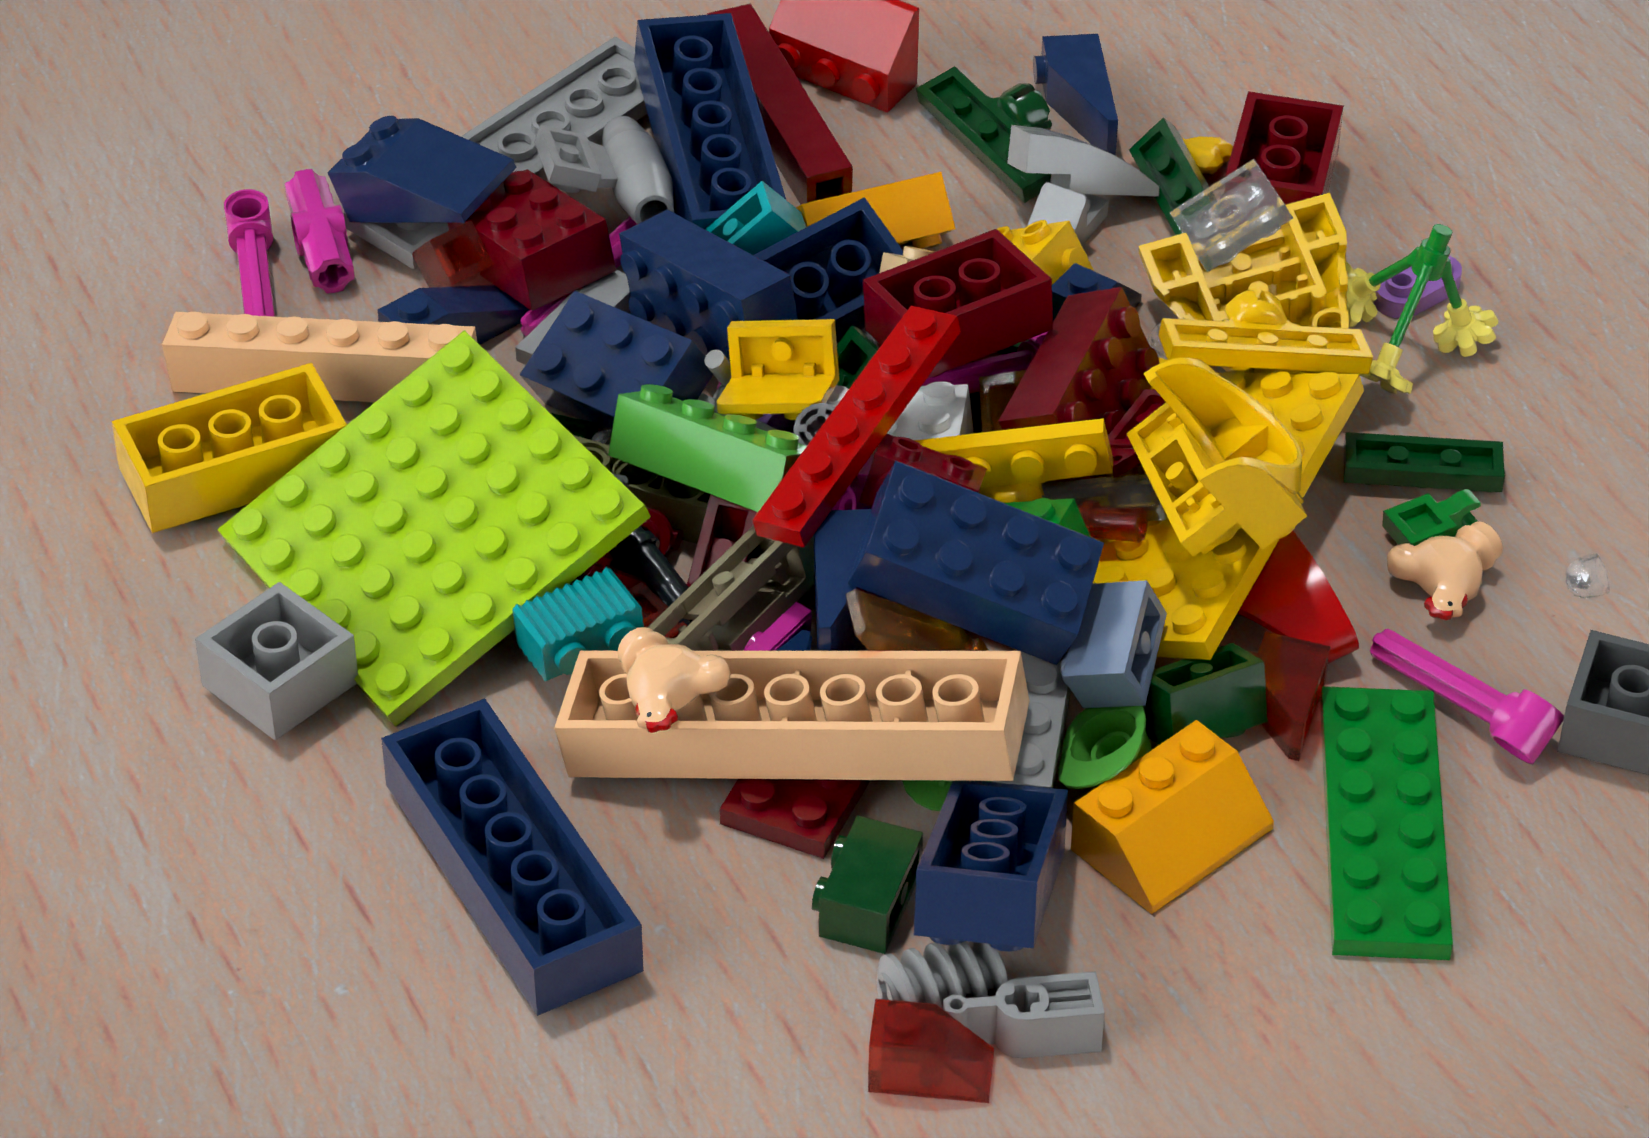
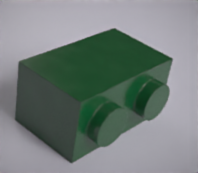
[1143,643,1268,745]
[812,815,923,954]

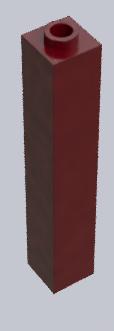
[707,3,853,205]

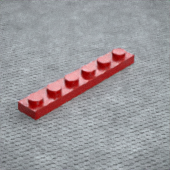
[752,306,961,548]

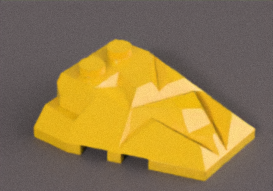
[1139,193,1349,374]

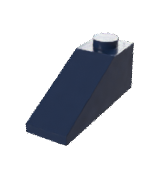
[1033,34,1118,156]
[377,285,530,345]

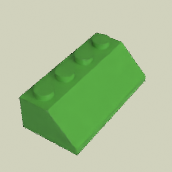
[608,384,807,512]

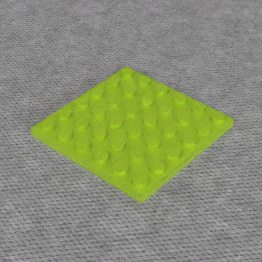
[217,330,651,727]

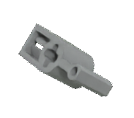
[942,971,1105,1058]

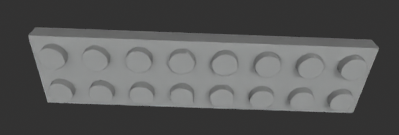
[344,37,648,270]

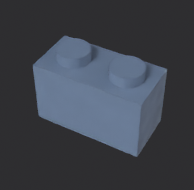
[1061,580,1167,708]

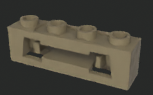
[647,525,815,651]

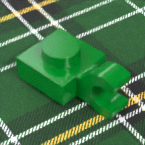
[1382,489,1481,546]

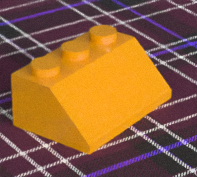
[796,172,956,249]
[1071,720,1274,915]

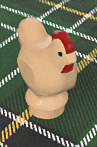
[1387,521,1503,621]
[618,627,731,733]

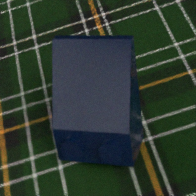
[327,116,517,223]
[814,509,893,651]

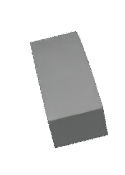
[1007,125,1159,196]

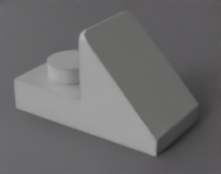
[1027,182,1109,246]

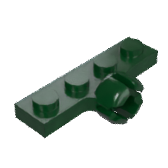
[916,66,1052,203]

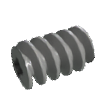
[877,941,1009,1031]

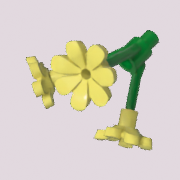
[1346,224,1499,394]

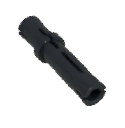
[616,525,693,628]

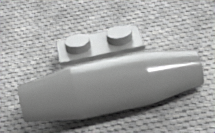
[534,116,674,224]

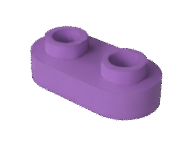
[1374,255,1462,319]

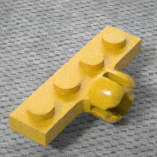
[1158,290,1373,374]
[914,418,1113,503]

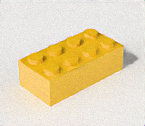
[112,362,347,533]

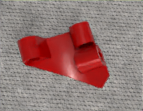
[1238,530,1359,671]

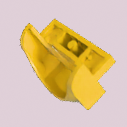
[1127,358,1307,557]

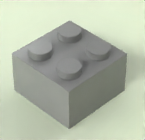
[195,582,358,741]

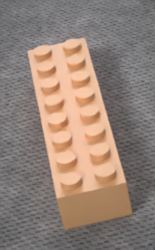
[554,651,1030,781]

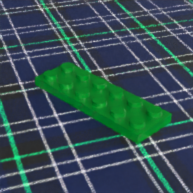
[1320,686,1453,960]

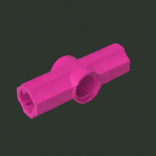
[285,169,355,294]

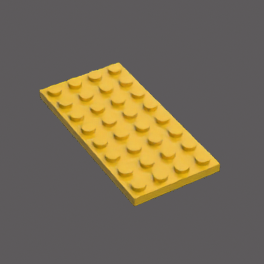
[1014,371,1364,660]

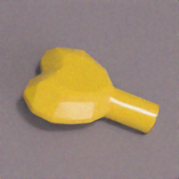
[1182,136,1233,174]

